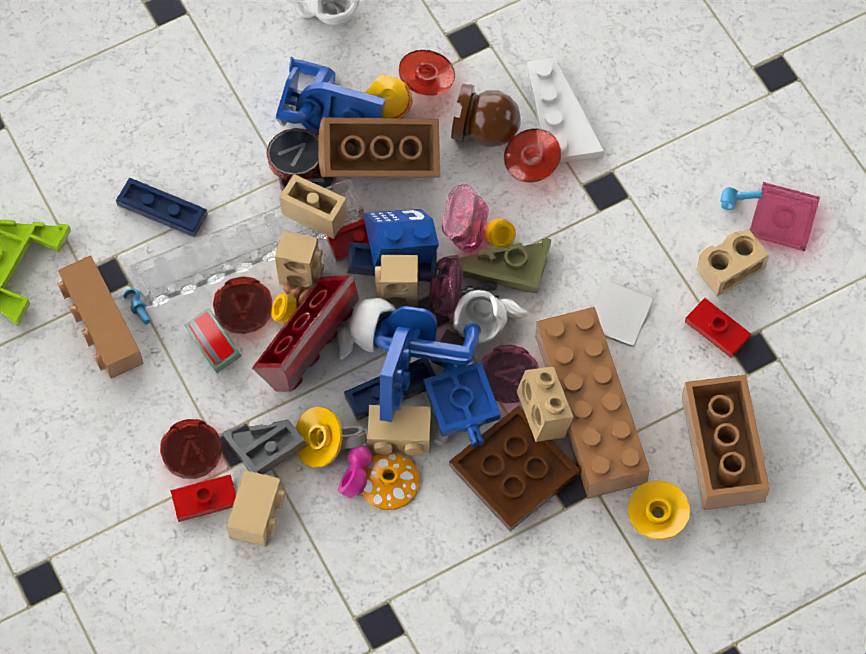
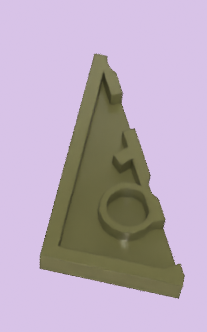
[437,238,551,294]

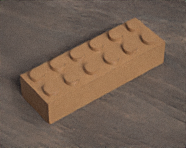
[535,307,650,499]

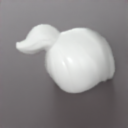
[288,0,360,25]
[452,290,528,343]
[337,298,396,359]

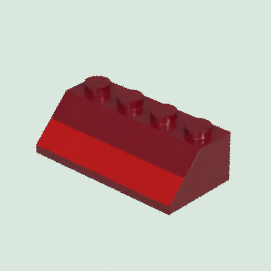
[252,275,359,392]

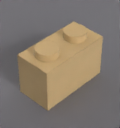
[279,174,348,239]
[367,405,431,456]
[227,470,286,547]

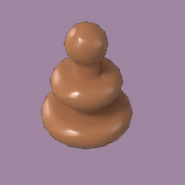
[283,283,312,306]

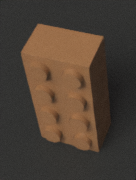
[682,374,770,510]

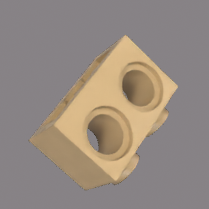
[697,228,769,296]
[275,231,324,289]
[375,255,419,309]
[517,367,574,442]

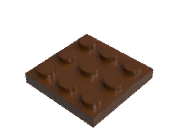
[449,405,580,532]

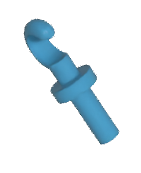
[123,288,151,325]

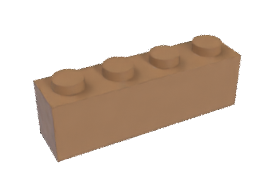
[57,255,144,379]

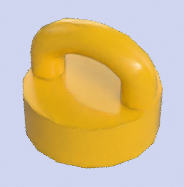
[483,218,516,248]
[271,293,298,324]

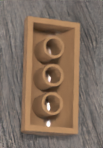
[318,118,440,178]

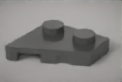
[222,419,307,475]

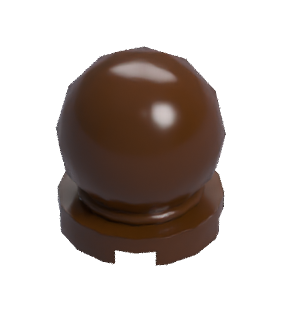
[451,84,521,147]

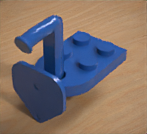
[276,56,386,136]
[374,306,481,422]

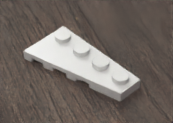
[527,58,604,165]

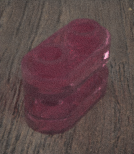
[442,184,489,252]

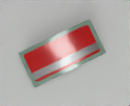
[184,308,241,373]

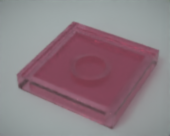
[750,182,820,251]

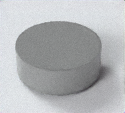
[341,426,367,449]

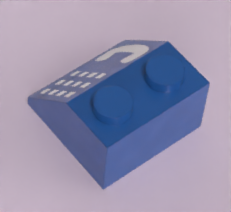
[363,209,439,267]

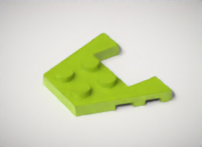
[0,220,71,326]

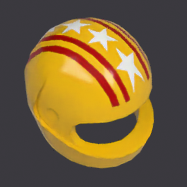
[365,74,413,118]

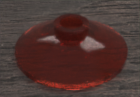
[398,50,455,96]
[504,128,561,183]

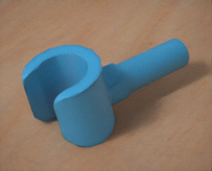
[720,187,763,210]

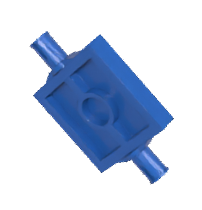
[423,362,501,447]

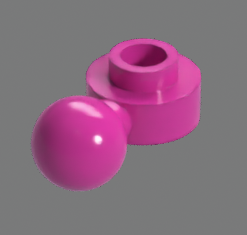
[338,445,372,498]

